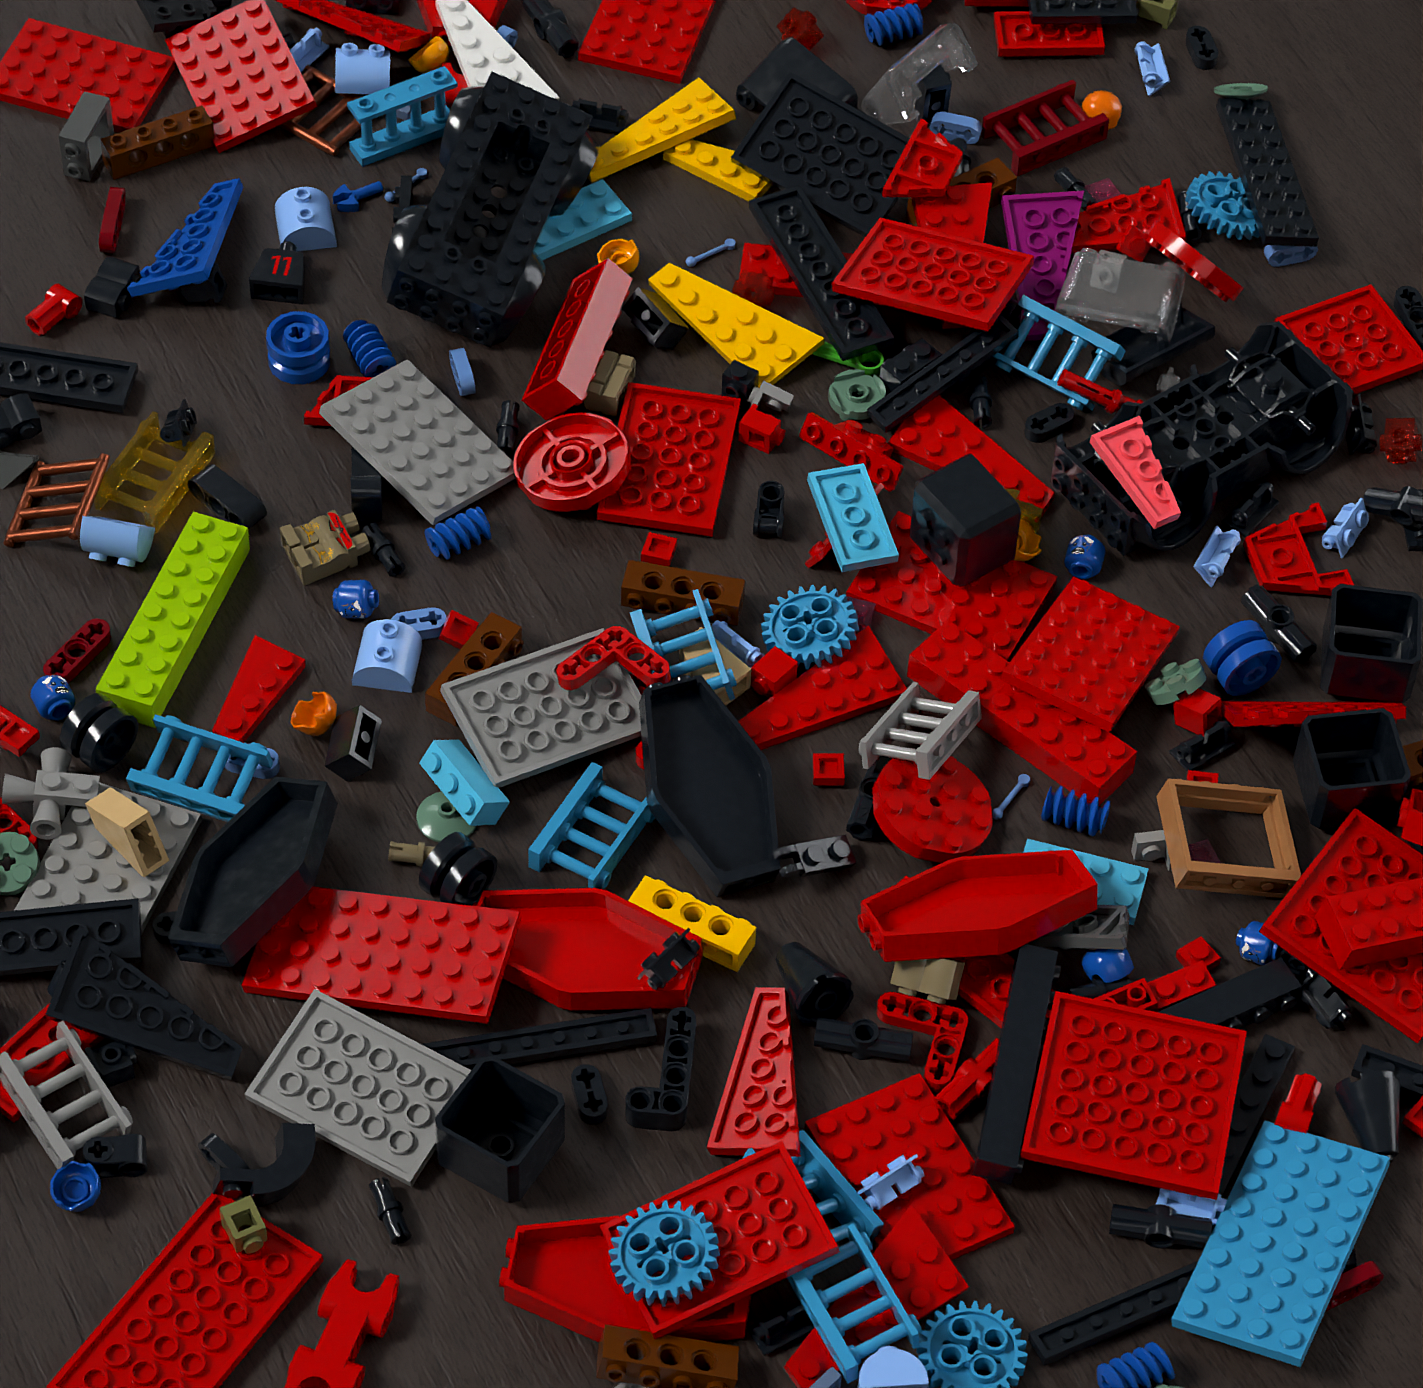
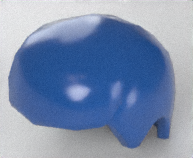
[1082,948,1134,983]
[50,1161,101,1212]

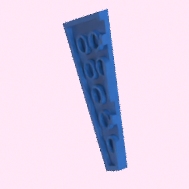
[127,178,243,297]

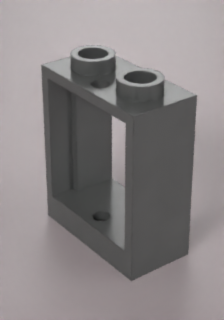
[59,91,114,181]

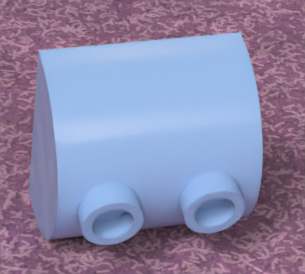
[335,43,390,94]
[275,187,337,251]
[80,516,155,567]
[352,619,422,693]
[858,1346,929,1388]

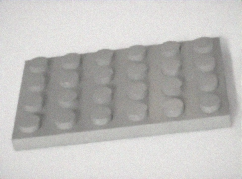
[319,359,521,525]
[440,628,642,788]
[14,783,202,935]
[244,989,471,1187]

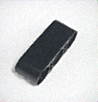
[187,464,267,529]

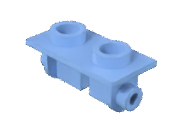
[290,28,329,73]
[1134,41,1170,96]
[1322,498,1369,558]
[1193,526,1241,587]
[711,620,764,668]
[858,1154,924,1210]
[1156,1188,1227,1227]

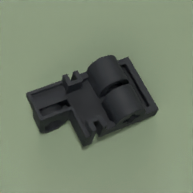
[136,0,232,38]

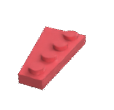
[1089,416,1181,529]

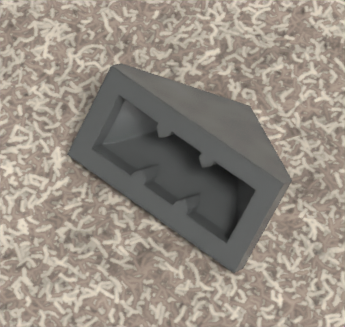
[0,452,39,489]

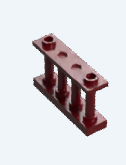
[981,79,1110,177]

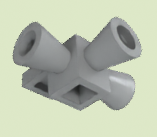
[2,747,100,840]

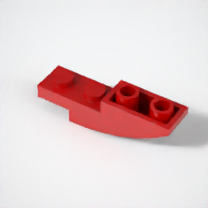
[1094,960,1216,1012]

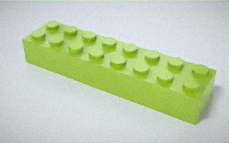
[95,512,250,728]

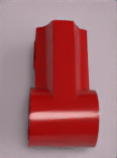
[25,283,83,336]
[1274,1073,1322,1134]

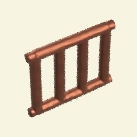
[278,65,363,157]
[3,453,110,547]

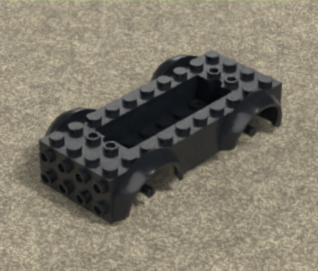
[382,71,600,348]
[1050,321,1354,556]

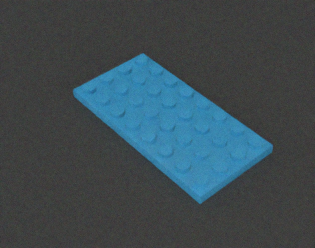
[1171,1121,1390,1367]

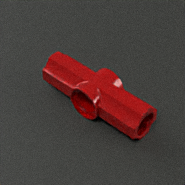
[934,1038,999,1120]

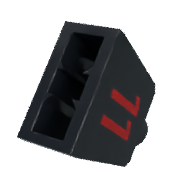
[249,241,305,305]

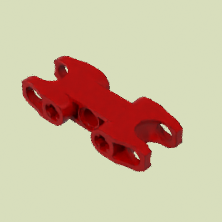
[284,1259,400,1388]

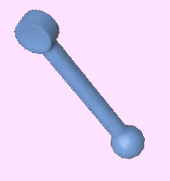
[385,168,427,202]
[686,238,736,267]
[992,774,1030,820]

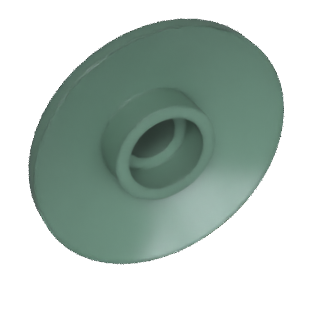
[1214,83,1268,100]
[416,791,477,842]

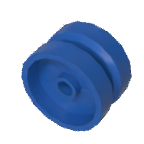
[266,311,331,384]
[1203,620,1282,696]

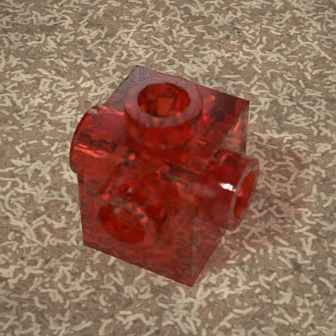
[776,7,824,51]
[732,270,775,309]
[1379,418,1422,465]

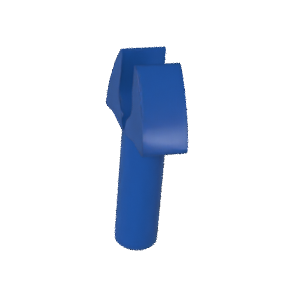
[333,181,383,212]

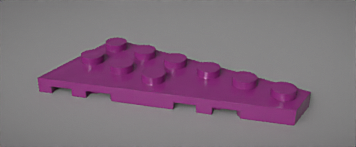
[1001,191,1084,341]

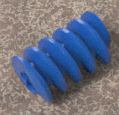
[864,3,923,46]
[343,320,396,377]
[425,506,491,560]
[1041,785,1111,837]
[1097,1342,1175,1388]

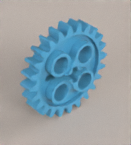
[1185,171,1260,240]
[761,585,859,669]
[609,1200,720,1307]
[916,1300,1028,1388]

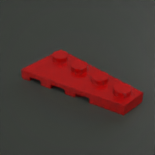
[212,635,306,743]

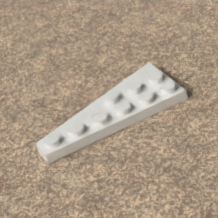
[436,0,560,100]

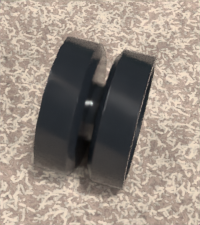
[59,693,139,773]
[418,832,498,906]

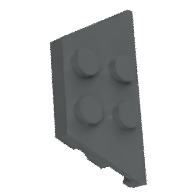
[1027,905,1130,951]

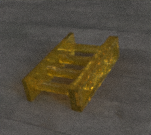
[94,411,215,534]

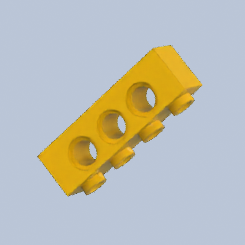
[628,875,756,972]

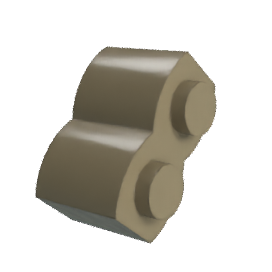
[890,958,965,1004]

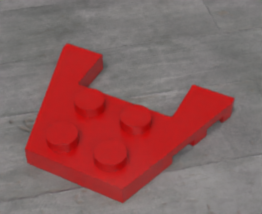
[1243,502,1354,596]

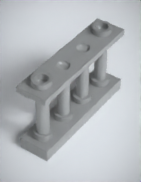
[859,682,982,780]
[0,1021,133,1170]

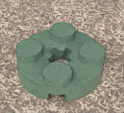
[828,369,886,421]
[1145,659,1207,705]
[0,832,40,896]

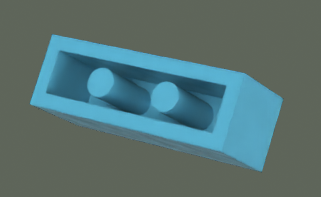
[419,740,510,826]

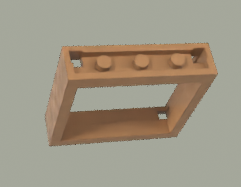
[1156,778,1301,898]

